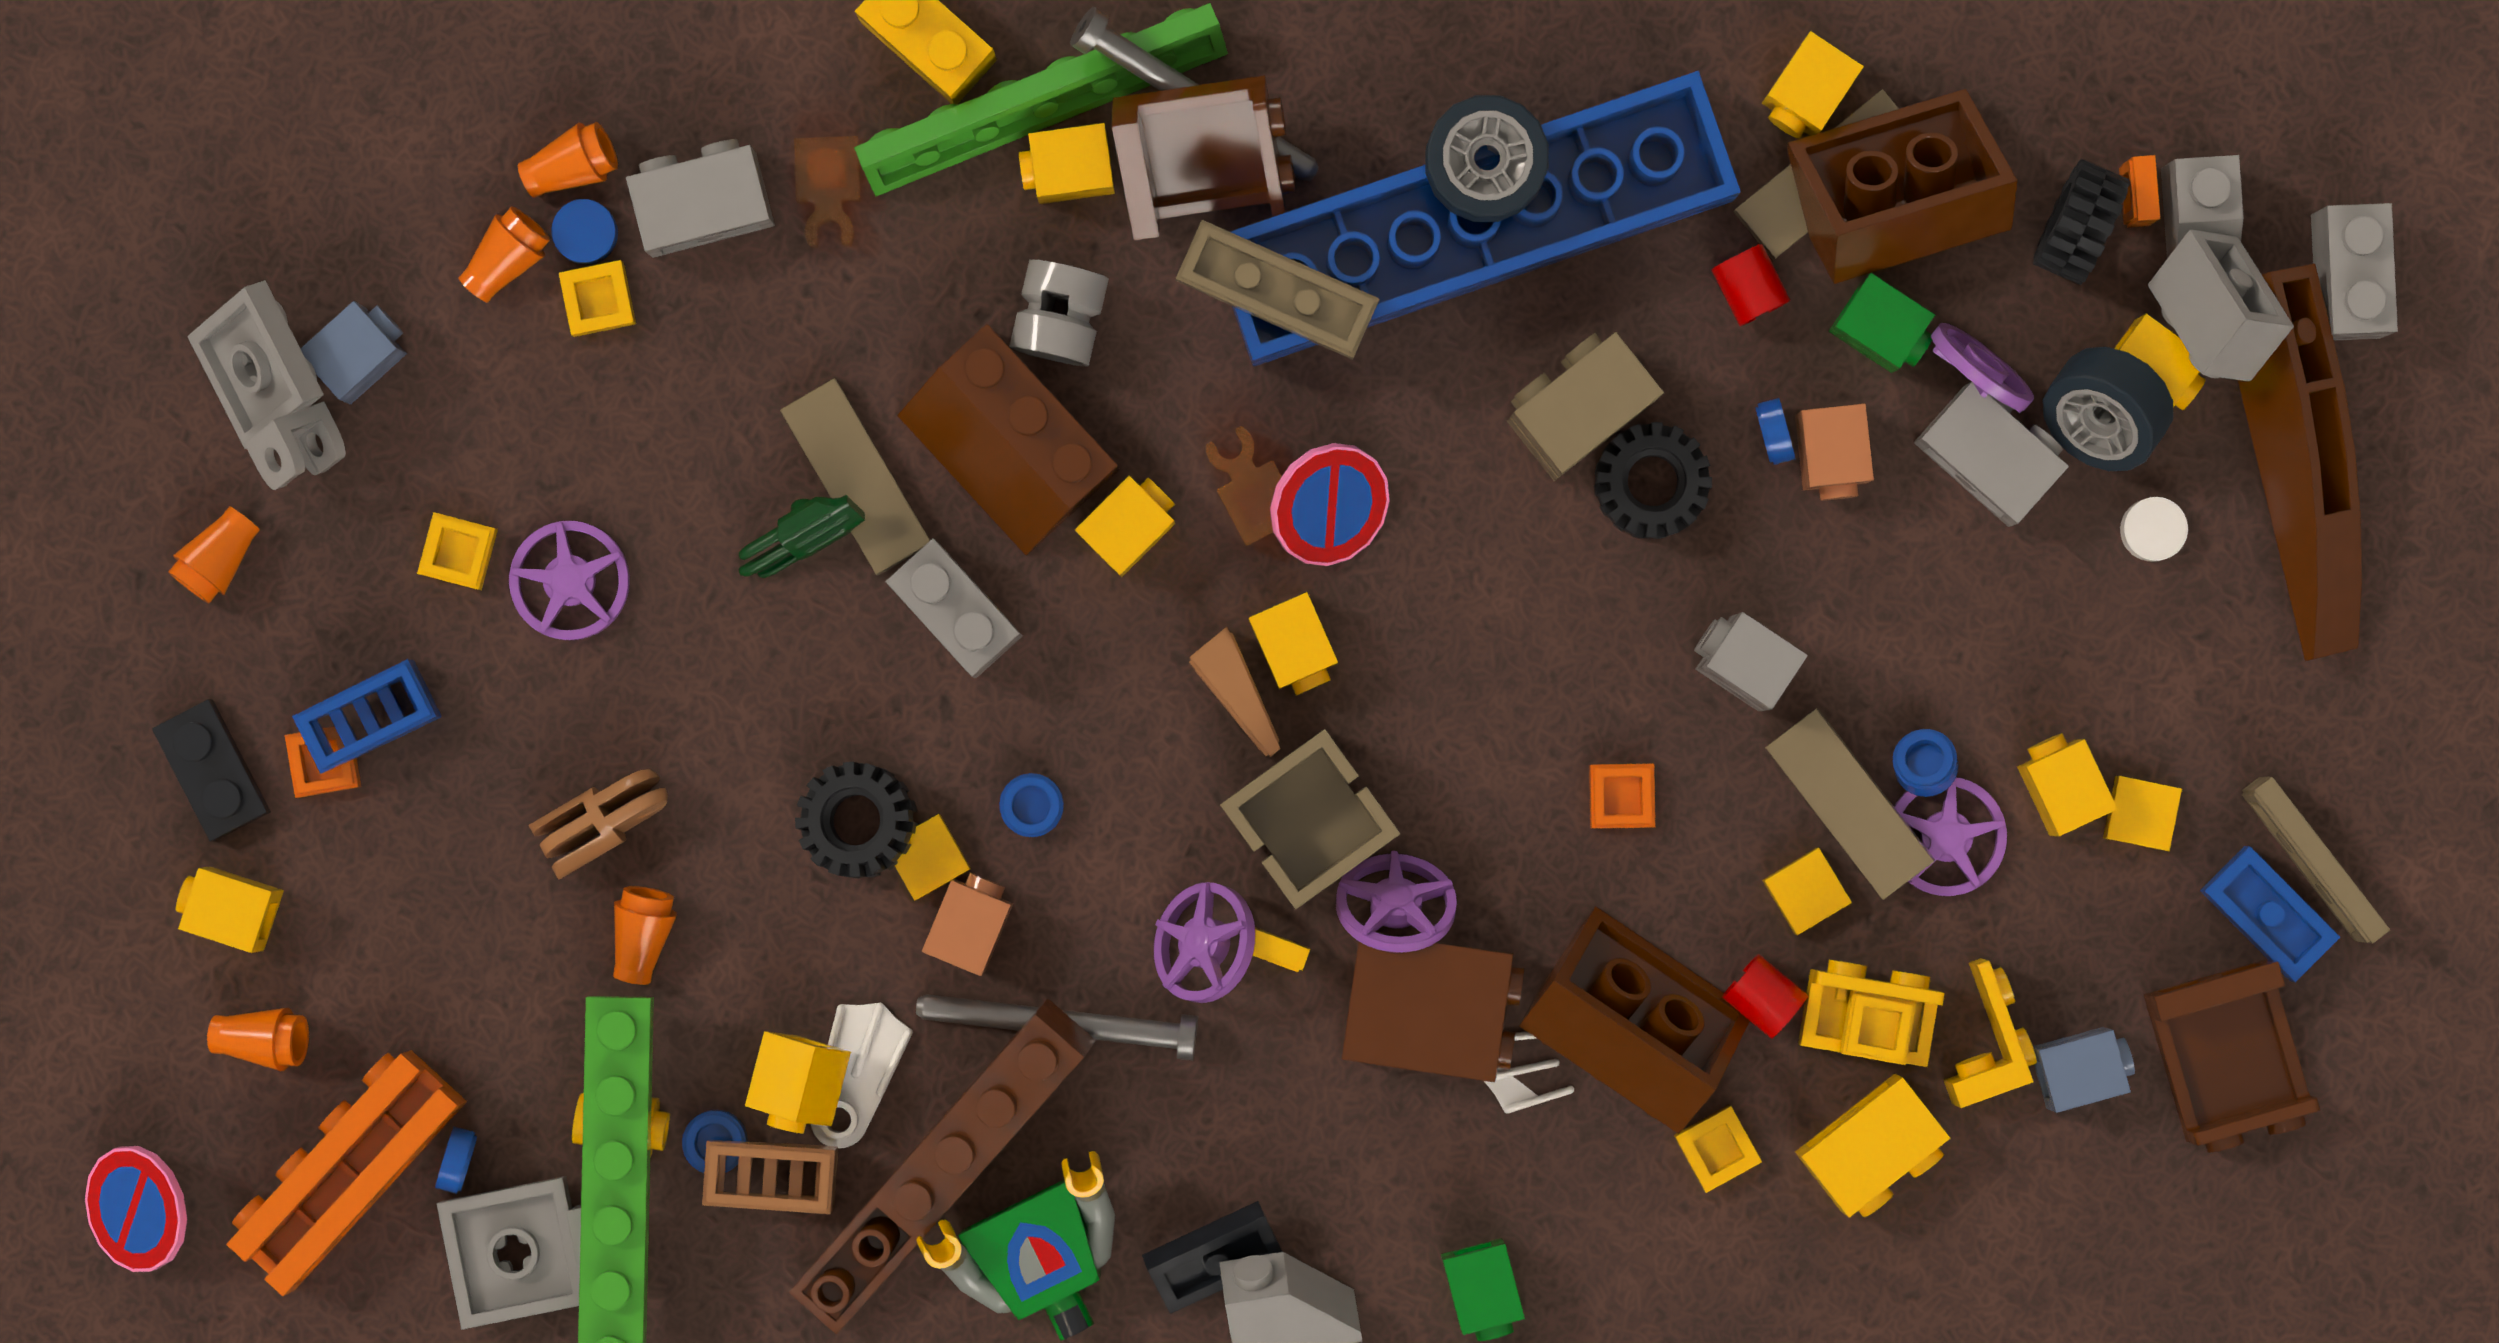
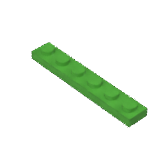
[854,3,1228,197]
[578,996,654,1343]

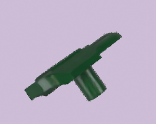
[738,495,865,578]

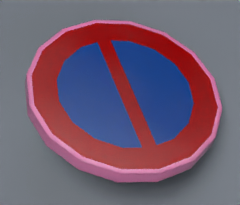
[1270,443,1390,566]
[85,1146,187,1272]

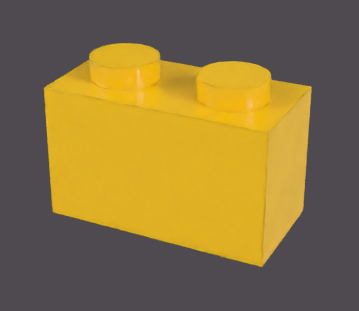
[855,0,997,104]
[1795,1074,1950,1218]

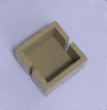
[1507,332,1664,481]
[1220,729,1400,910]

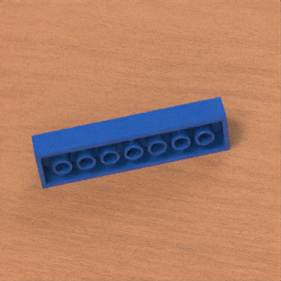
[1231,71,1741,367]

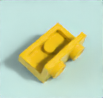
[1798,959,1945,1067]

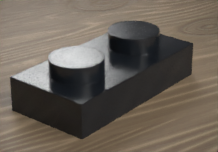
[152,699,271,842]
[1142,1201,1283,1314]

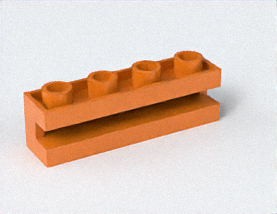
[226,1050,467,1296]

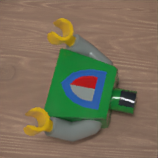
[916,1151,1116,1341]

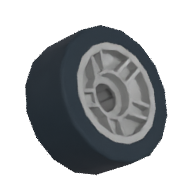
[1425,95,1549,222]
[2043,347,2173,472]

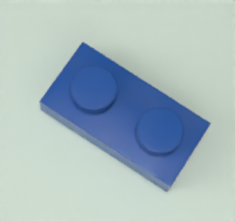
[2200,846,2340,982]

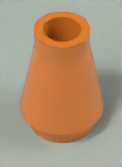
[518,122,618,198]
[459,206,550,303]
[168,506,260,604]
[613,886,677,985]
[207,1008,309,1071]

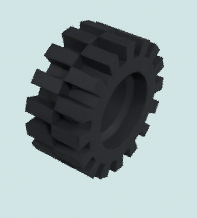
[2033,159,2130,285]
[1594,422,1712,539]
[795,761,918,879]

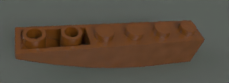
[2238,263,2362,661]
[789,999,1096,1335]

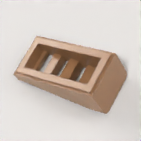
[1189,627,1280,757]
[702,1140,839,1214]

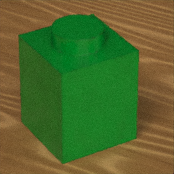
[1828,273,1935,373]
[1441,1238,1525,1341]

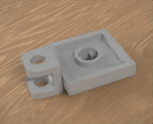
[187,280,346,490]
[437,1176,581,1330]

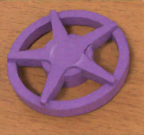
[1931,323,2034,413]
[509,521,630,640]
[1894,777,2007,896]
[1336,851,1457,953]
[1154,882,1255,1003]

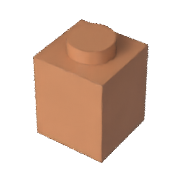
[1795,404,1874,501]
[922,873,1014,976]

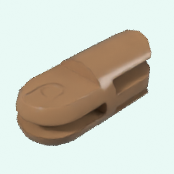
[529,769,668,880]

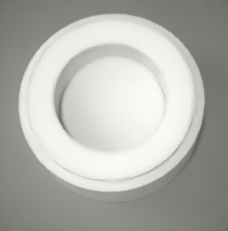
[2120,497,2188,562]

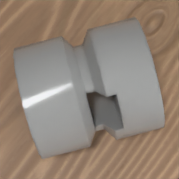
[1009,260,1109,367]

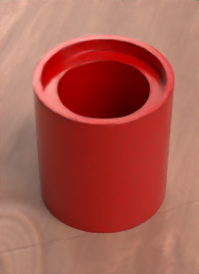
[1711,244,1791,327]
[1722,954,1808,1039]

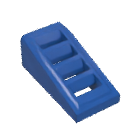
[292,659,442,774]

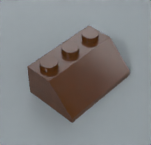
[1787,89,2018,284]
[897,324,1119,556]
[1519,906,1750,1134]

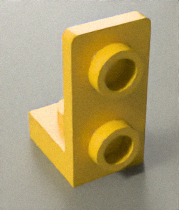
[1944,958,2037,1108]

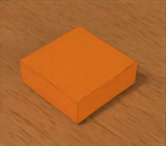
[2119,155,2160,228]
[285,724,361,798]
[1589,764,1655,828]

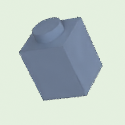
[301,301,407,405]
[2033,1027,2135,1113]

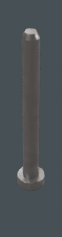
[1070,7,1318,181]
[916,994,1198,1061]

